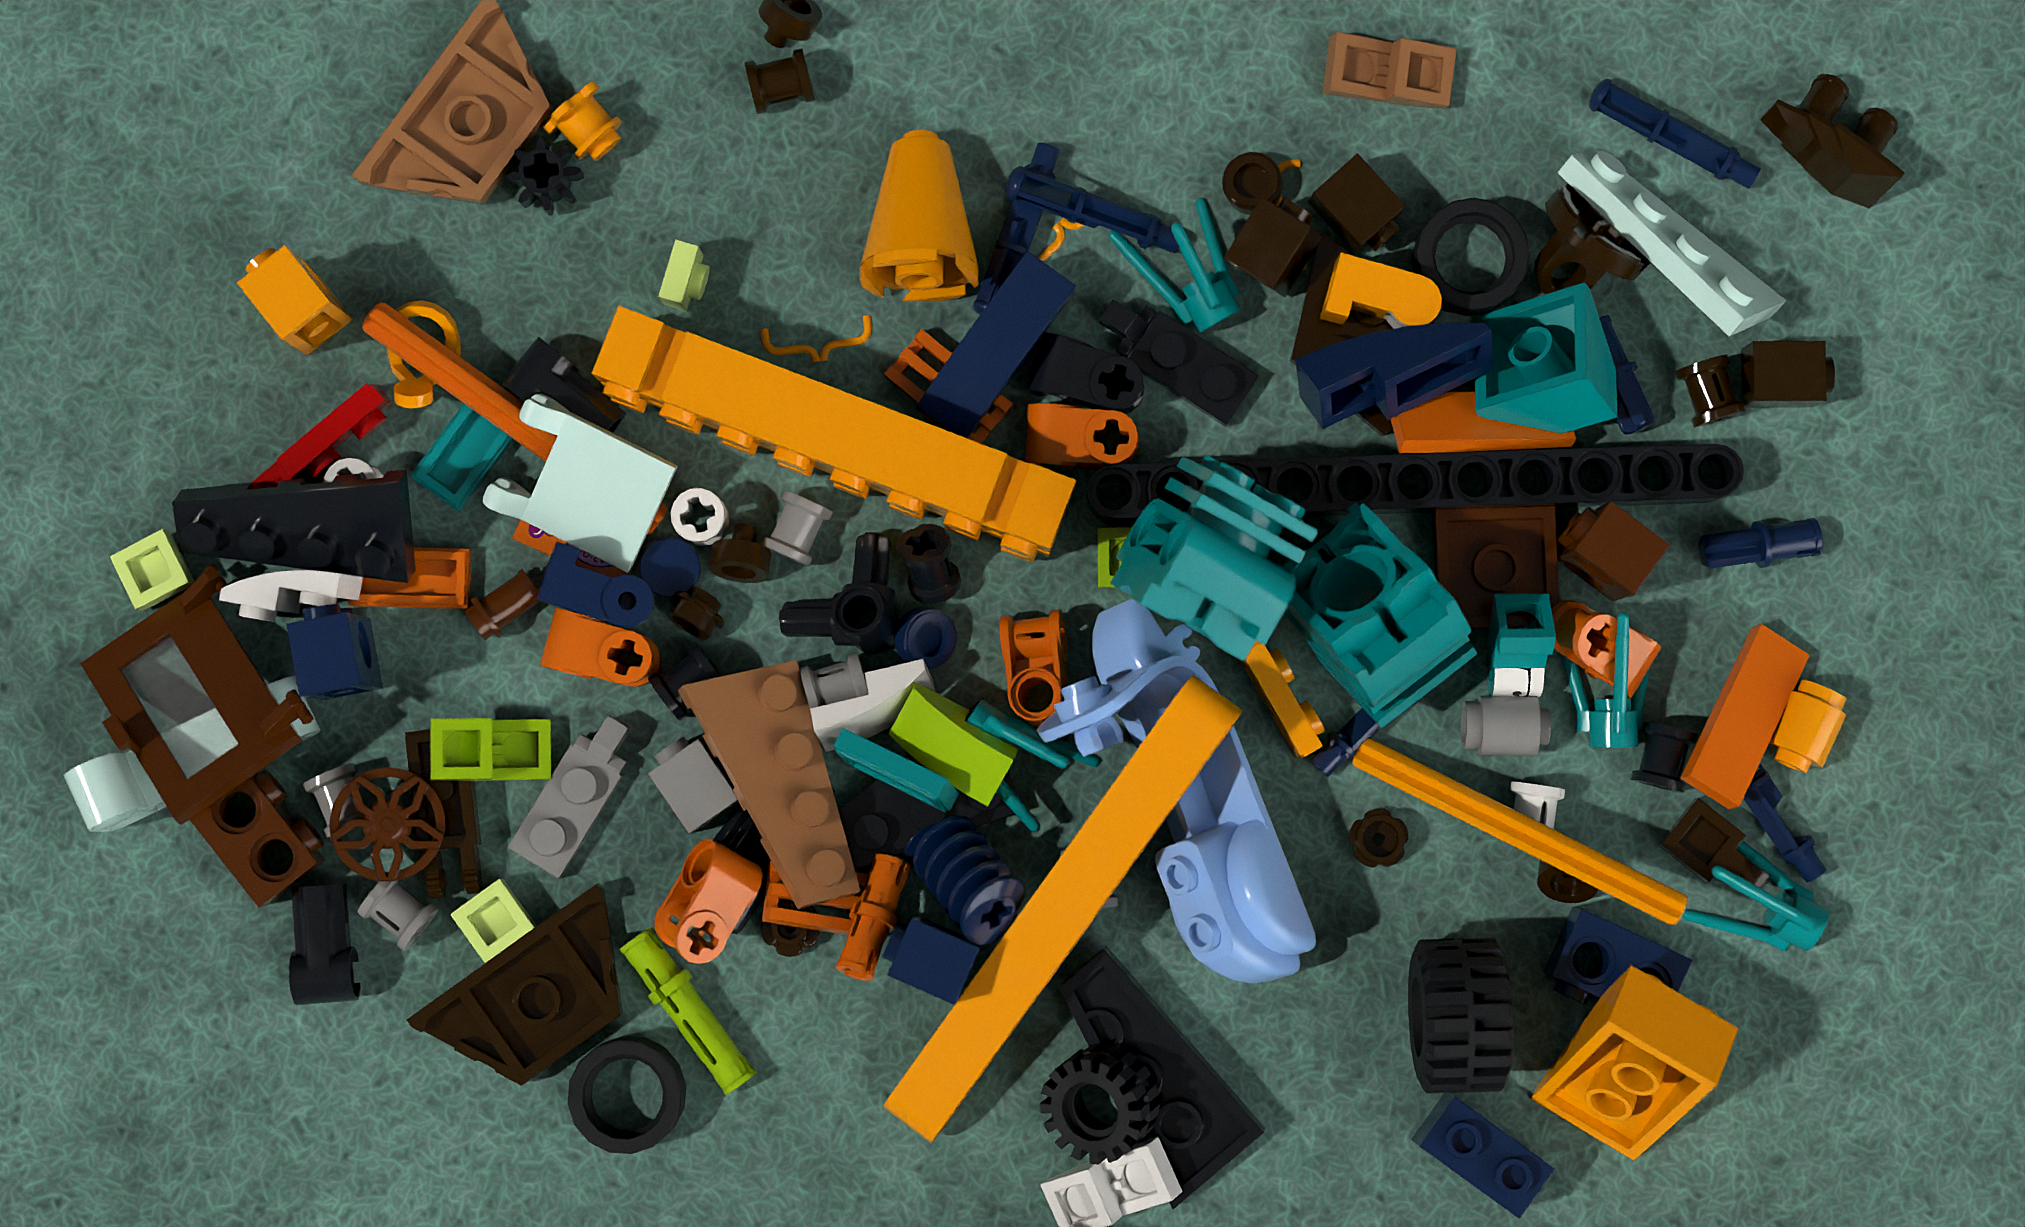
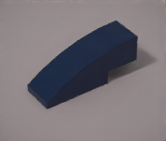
[915,251,1076,439]
[1296,323,1493,429]

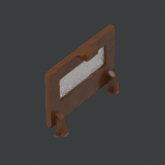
[80,564,313,825]

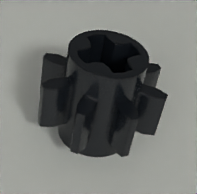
[506,137,584,216]

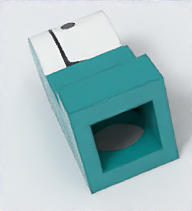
[1487,594,1556,698]

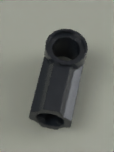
[501,337,627,433]
[289,883,361,1005]

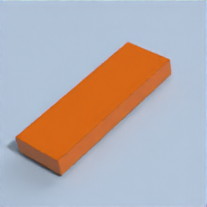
[1391,392,1576,453]
[1680,624,1810,810]

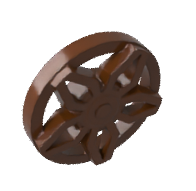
[329,768,445,882]

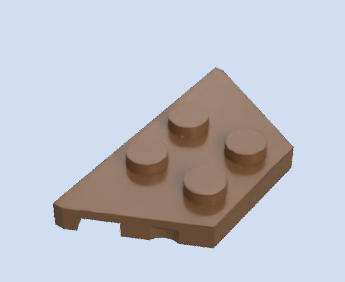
[351,0,553,205]

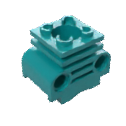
[1111,455,1318,661]
[1281,502,1477,729]

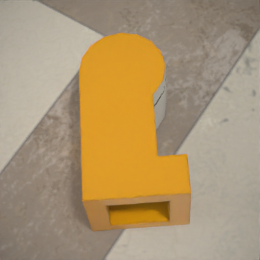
[1320,253,1442,329]

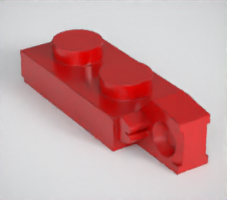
[251,383,392,489]

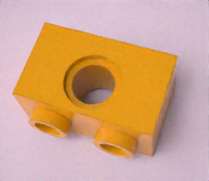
[237,245,353,356]

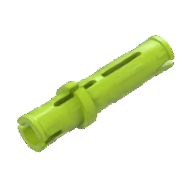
[619,926,757,1095]

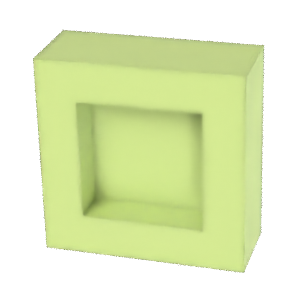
[658,239,710,312]
[110,529,195,611]
[450,878,537,963]

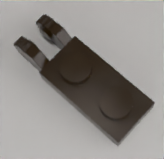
[405,729,483,899]

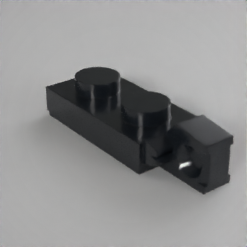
[1099,299,1259,427]

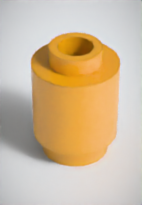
[1768,680,1847,774]

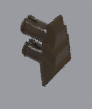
[1760,74,1905,209]

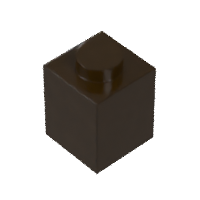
[1308,153,1406,255]
[1223,197,1323,298]
[1741,341,1835,408]

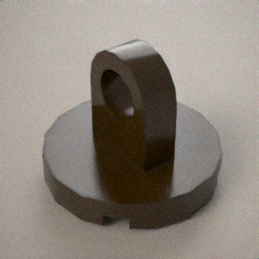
[1534,184,1651,295]

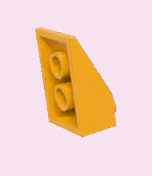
[1530,965,1739,1161]

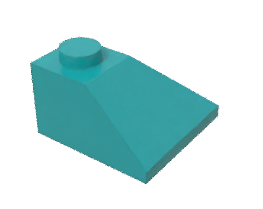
[1475,282,1617,434]

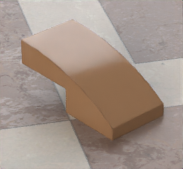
[1322,32,1456,109]

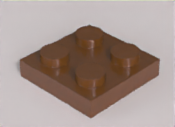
[1432,506,1559,629]

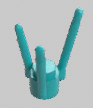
[1108,198,1241,333]
[1561,612,1651,748]
[966,699,1100,832]
[1682,841,1829,952]

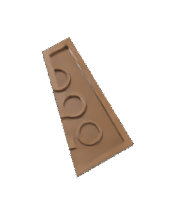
[677,660,861,909]

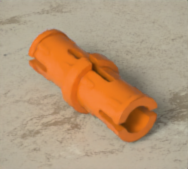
[835,854,911,981]

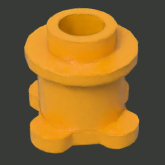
[544,81,622,161]

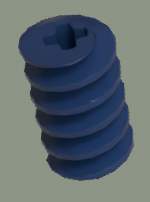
[904,815,1024,945]

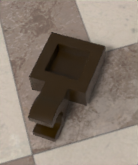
[1658,798,1769,888]

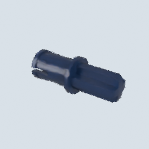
[1599,315,1654,435]
[1698,518,1823,568]

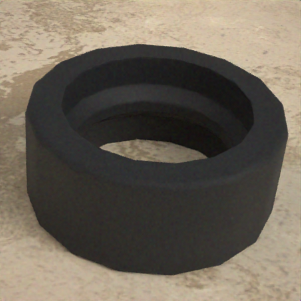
[1411,198,1530,316]
[568,1036,686,1154]

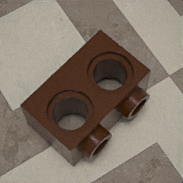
[1556,501,1670,602]
[189,769,326,908]

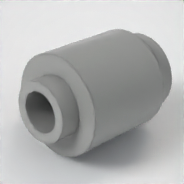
[1460,695,1551,756]

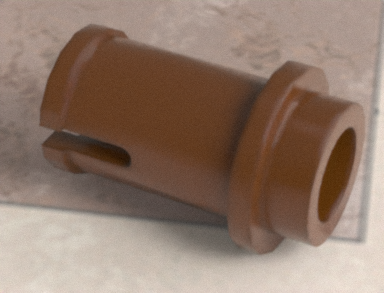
[464,569,542,641]

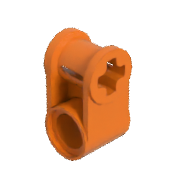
[1024,403,1140,469]
[1551,599,1662,698]
[539,608,661,687]
[999,609,1069,728]
[654,838,762,964]

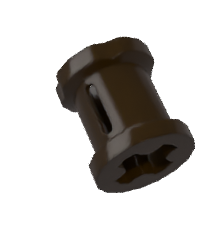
[745,48,815,114]
[1675,354,1746,428]

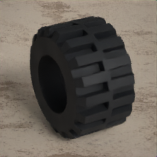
[1408,937,1514,1094]

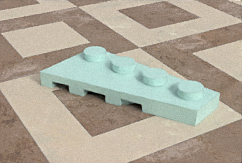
[1557,148,1787,336]

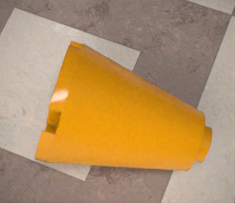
[859,130,979,301]

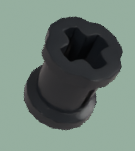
[897,524,962,604]
[648,642,722,721]
[1630,721,1698,793]

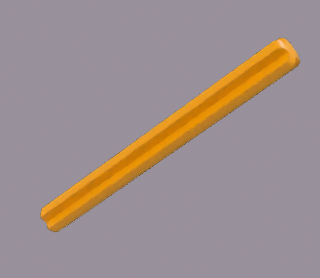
[1352,738,1689,925]

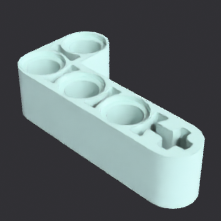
[64,676,321,832]

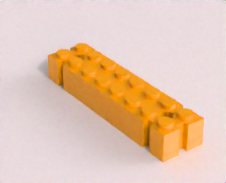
[592,305,1076,563]

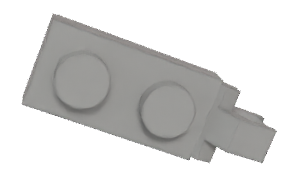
[507,715,632,879]

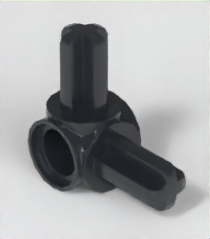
[779,532,899,654]

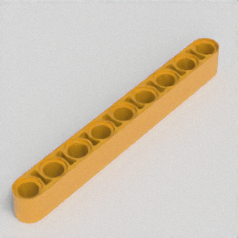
[883,675,1243,1143]

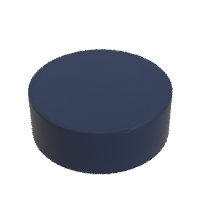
[640,538,701,598]
[894,607,957,669]

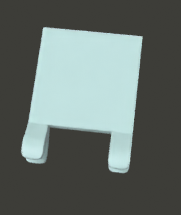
[483,393,678,573]

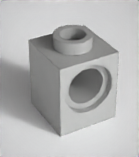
[648,737,738,833]

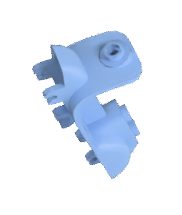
[1036,599,1316,983]

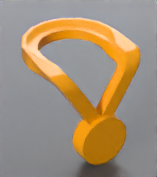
[387,300,461,408]

